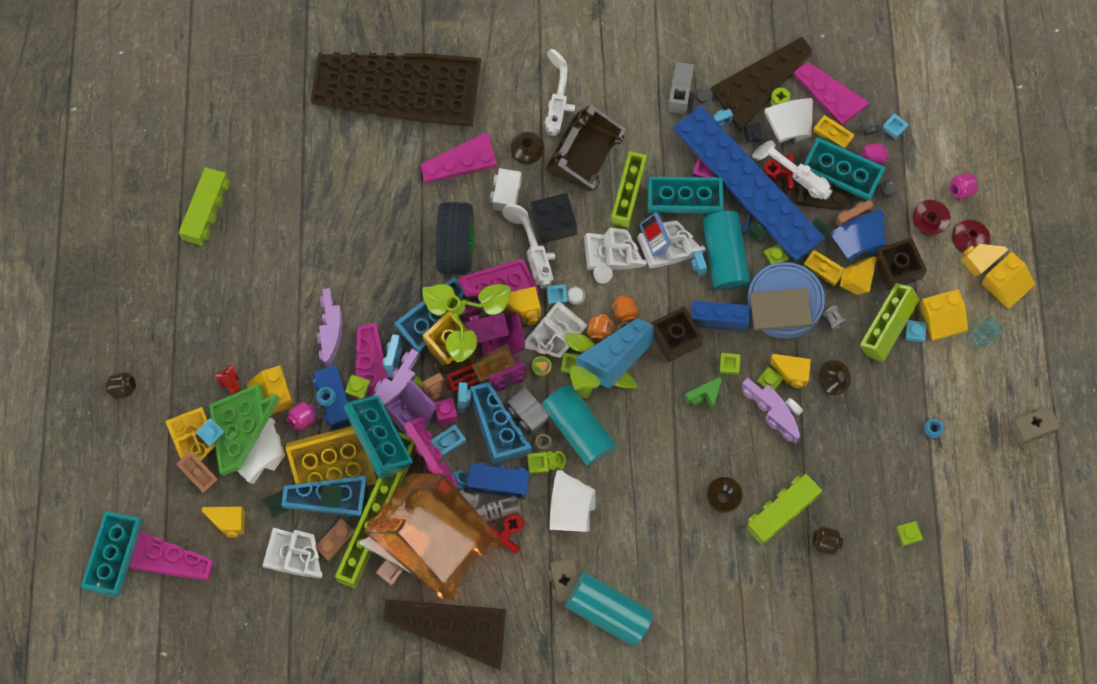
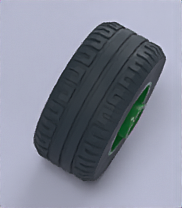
[435,202,475,275]

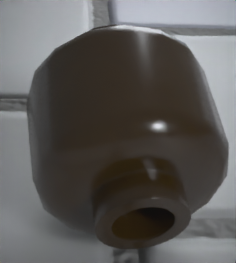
[105,372,136,399]
[812,527,843,555]

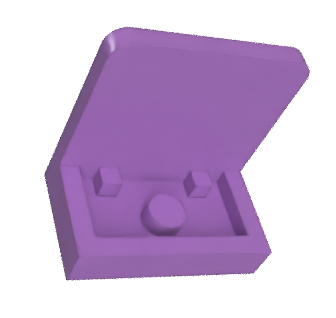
[385,380,436,435]

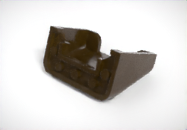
[545,104,626,191]

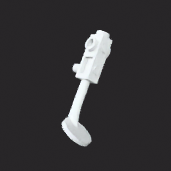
[545,49,576,136]
[752,140,833,200]
[502,204,555,289]

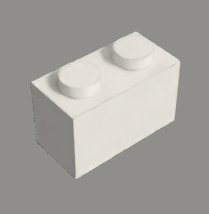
[490,168,522,211]

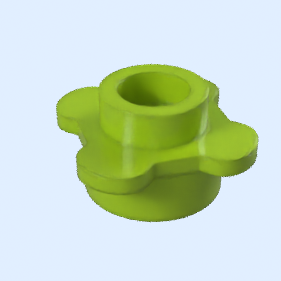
[547,451,566,470]

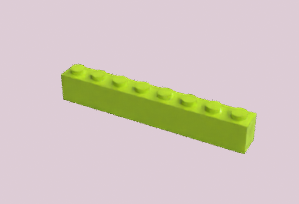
[335,432,416,589]

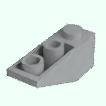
[668,62,694,115]

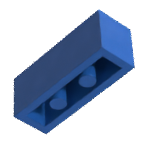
[691,300,750,331]
[312,365,351,430]
[467,462,530,499]

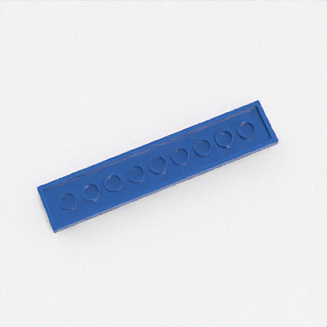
[673,106,825,262]

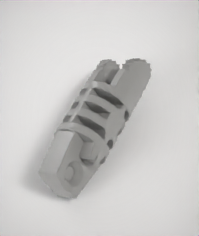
[468,496,520,523]

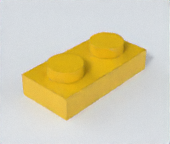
[813,115,855,149]
[803,250,844,287]

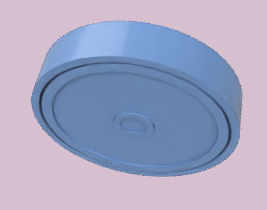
[747,262,825,339]

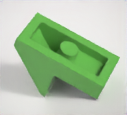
[684,377,722,410]

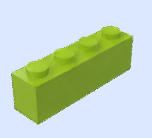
[611,151,647,231]
[178,167,230,246]
[860,283,920,362]
[746,474,822,546]

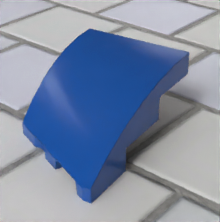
[830,209,886,261]

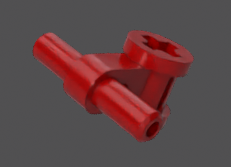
[763,154,795,190]
[214,364,240,394]
[485,514,525,554]

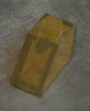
[472,344,516,382]

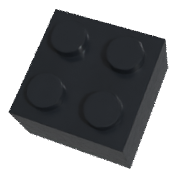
[531,193,577,244]

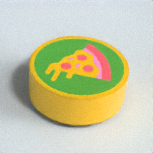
[532,356,551,377]

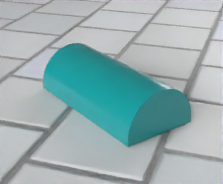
[804,137,886,200]
[647,177,724,214]
[702,211,751,291]
[541,384,618,466]
[343,395,413,479]
[80,511,143,598]
[564,571,653,647]

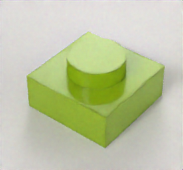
[763,244,789,265]
[561,353,579,374]
[719,353,740,375]
[756,367,784,391]
[345,375,370,399]
[527,452,549,475]
[896,521,923,547]

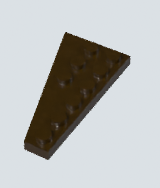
[711,37,812,133]
[384,599,506,671]

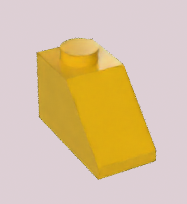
[960,244,1008,277]
[840,256,877,295]
[770,354,811,388]
[202,507,245,538]

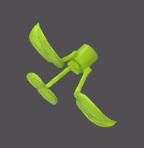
[423,284,511,362]
[565,333,638,398]

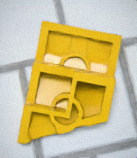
[165,407,215,461]

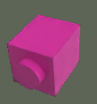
[434,398,459,427]

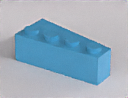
[394,277,466,356]
[576,318,655,389]
[470,382,532,466]
[281,476,366,517]

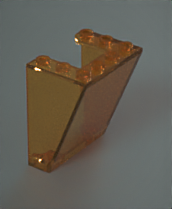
[364,474,502,601]

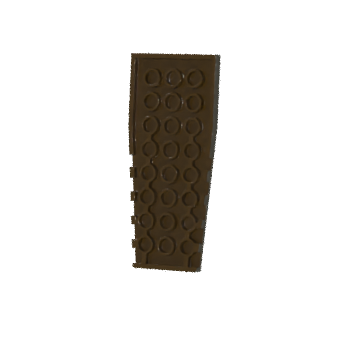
[311,52,482,127]

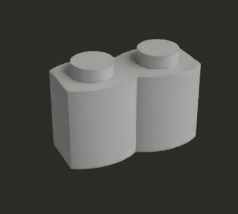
[507,388,550,434]

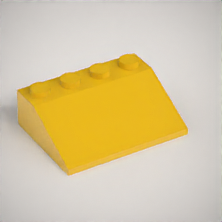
[286,426,377,486]

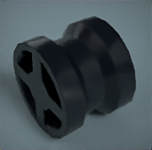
[744,122,763,143]

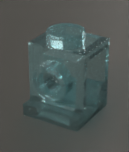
[971,316,1004,348]

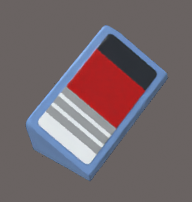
[640,212,671,255]

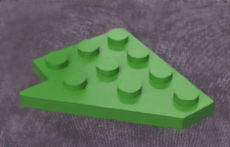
[209,384,280,476]

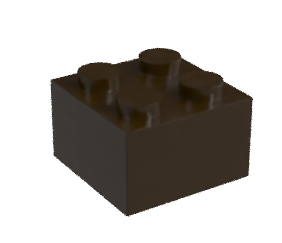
[874,237,927,290]
[651,306,703,363]

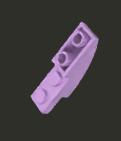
[317,288,343,368]
[374,349,419,408]
[741,378,800,444]

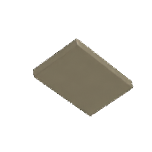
[750,288,812,331]

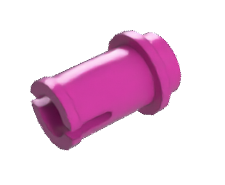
[460,299,484,320]

